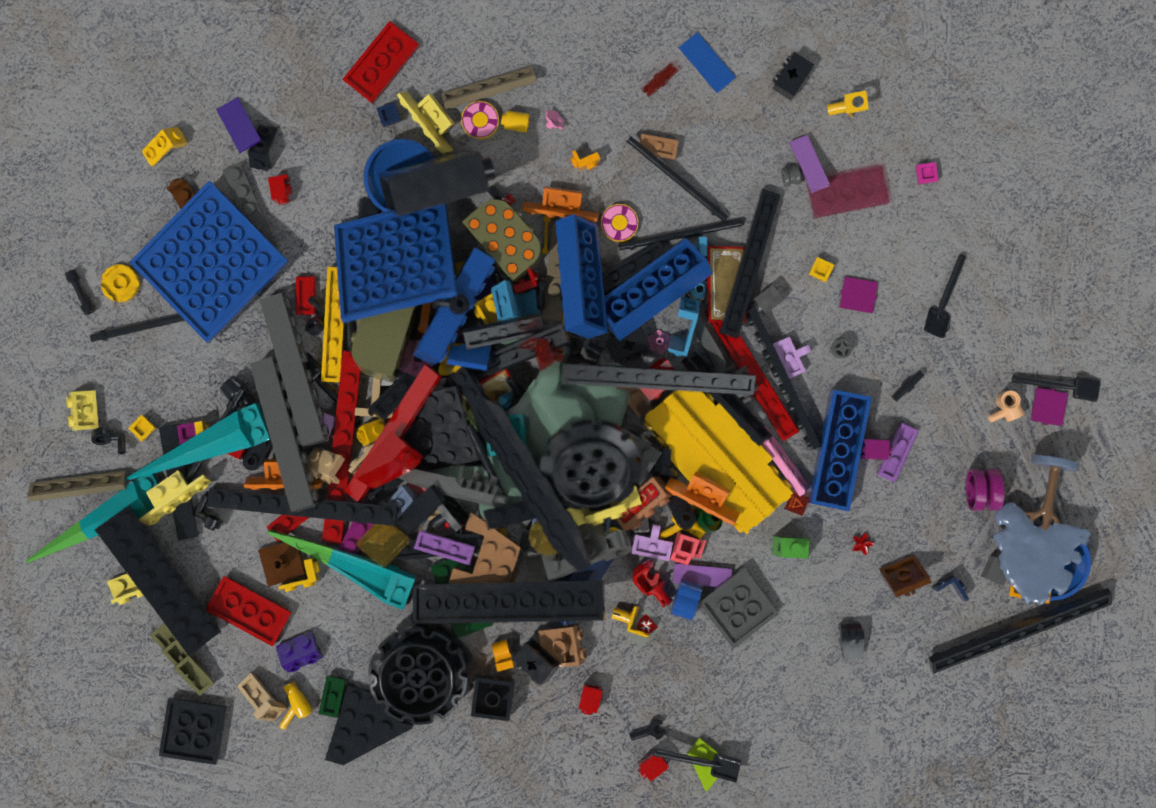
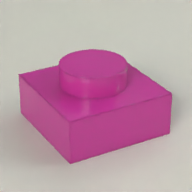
[915,162,939,185]

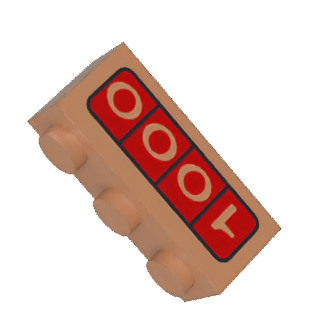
[616,476,672,531]

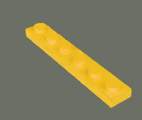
[321,267,345,382]

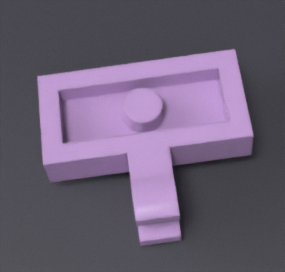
[773,337,812,379]
[631,523,673,561]

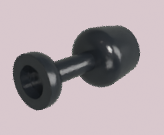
[220,375,263,413]

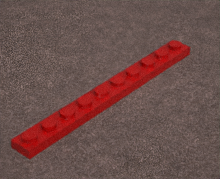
[322,351,361,544]

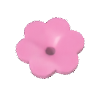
[545,109,565,129]
[648,330,670,354]

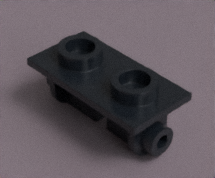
[367,478,404,504]

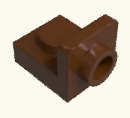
[166,178,195,209]

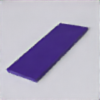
[216,97,261,153]

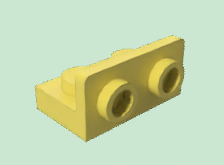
[66,390,99,431]
[107,574,143,605]

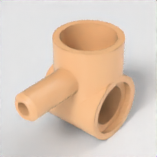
[988,391,1025,423]

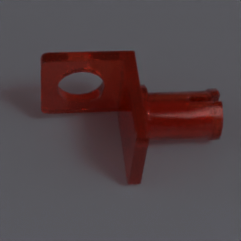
[519,337,564,371]

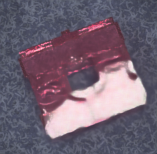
[399,339,432,376]

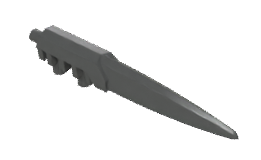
[683,293,759,412]
[398,469,508,507]

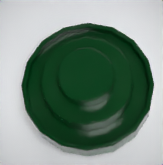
[697,508,723,533]

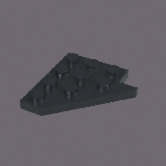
[325,685,413,765]

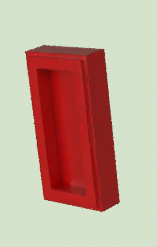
[296,276,316,315]

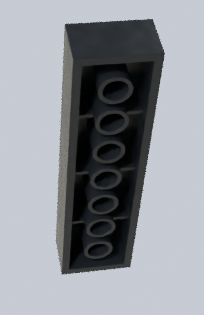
[94,506,222,656]

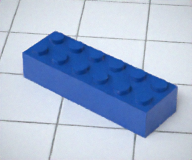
[556,214,608,339]
[604,238,713,341]
[413,248,495,366]
[808,390,872,511]

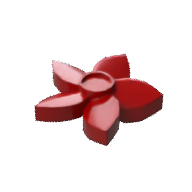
[852,532,874,555]

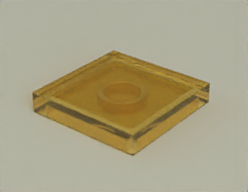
[356,524,410,569]

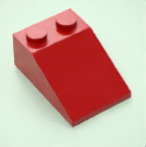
[353,431,424,489]

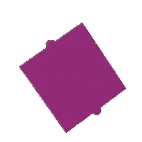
[839,277,878,314]
[1030,388,1068,426]

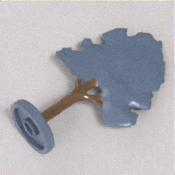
[993,455,1091,605]

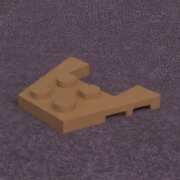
[449,512,521,584]

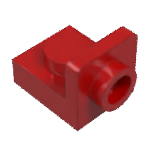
[513,269,539,294]

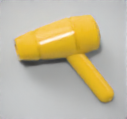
[658,515,706,539]
[280,681,313,730]

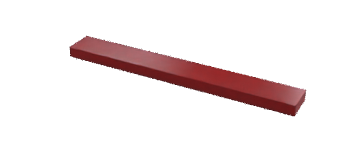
[703,309,799,442]
[344,365,442,502]

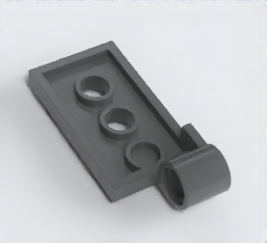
[538,523,632,582]

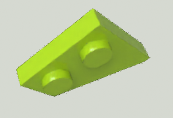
[687,737,720,791]

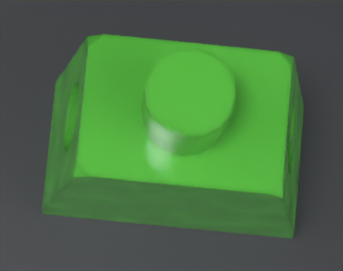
[772,536,810,559]

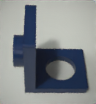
[932,576,969,601]

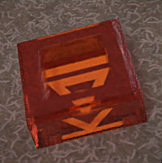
[784,492,809,516]

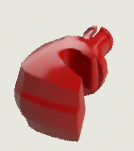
[632,559,672,608]

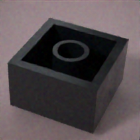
[471,674,515,721]

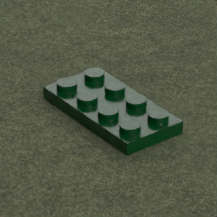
[430,559,493,639]

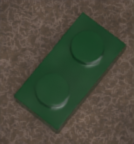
[318,675,346,718]

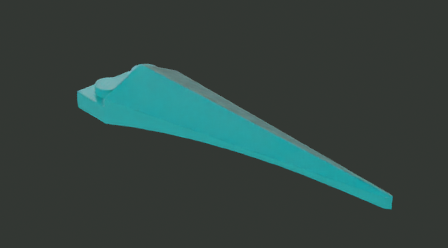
[125,403,271,481]

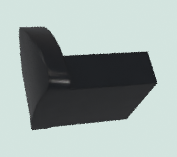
[654,448,678,478]

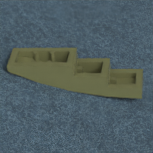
[150,623,215,696]

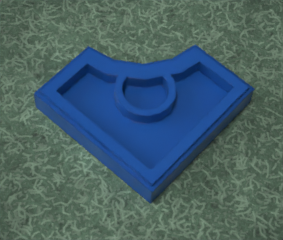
[447,344,491,370]

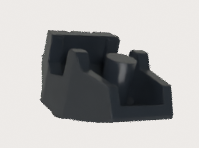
[838,623,865,660]

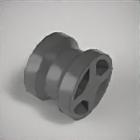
[781,166,801,187]
[831,339,852,359]

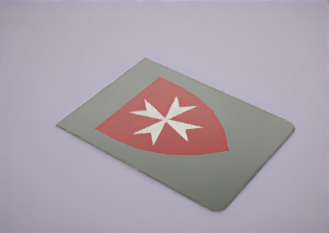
[624,607,665,647]

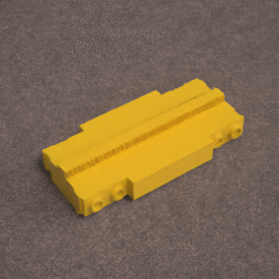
[643,390,793,534]

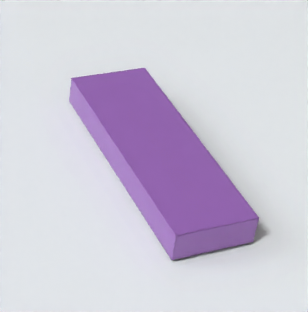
[789,135,830,193]
[877,422,919,482]
[414,530,475,565]
[673,563,732,587]

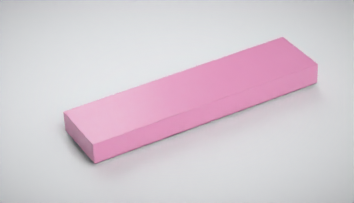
[762,426,810,496]

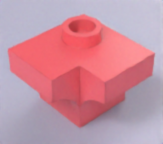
[670,532,706,565]

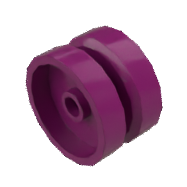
[965,468,1004,511]

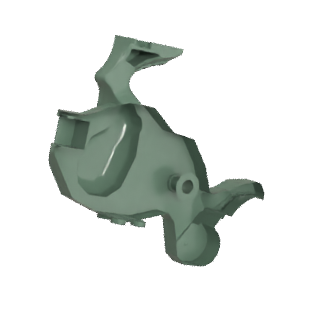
[435,322,630,520]

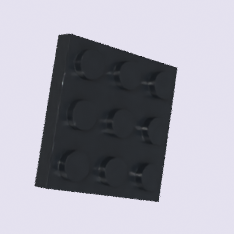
[159,697,227,765]

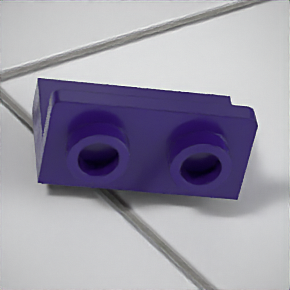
[276,631,323,672]

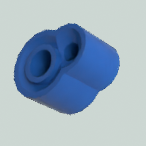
[670,579,702,621]

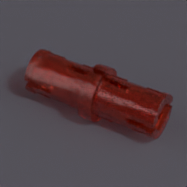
[641,63,678,97]

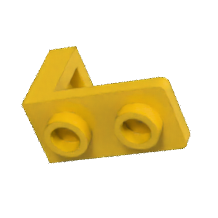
[142,127,188,166]
[278,558,321,592]

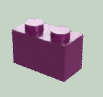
[860,439,892,460]

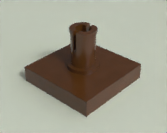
[415,302,437,338]
[258,542,307,587]
[879,554,932,598]

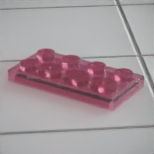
[806,166,890,219]

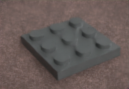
[698,567,779,648]

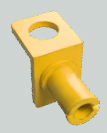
[827,91,869,117]
[611,606,651,638]

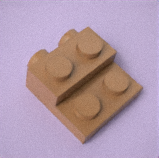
[538,624,587,668]

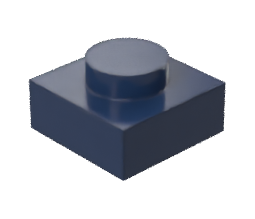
[377,102,401,128]

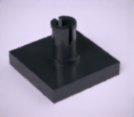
[430,494,469,531]

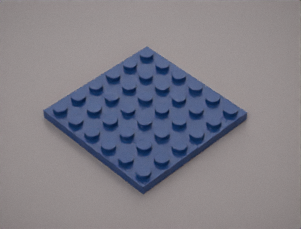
[130,181,289,343]
[334,203,458,323]

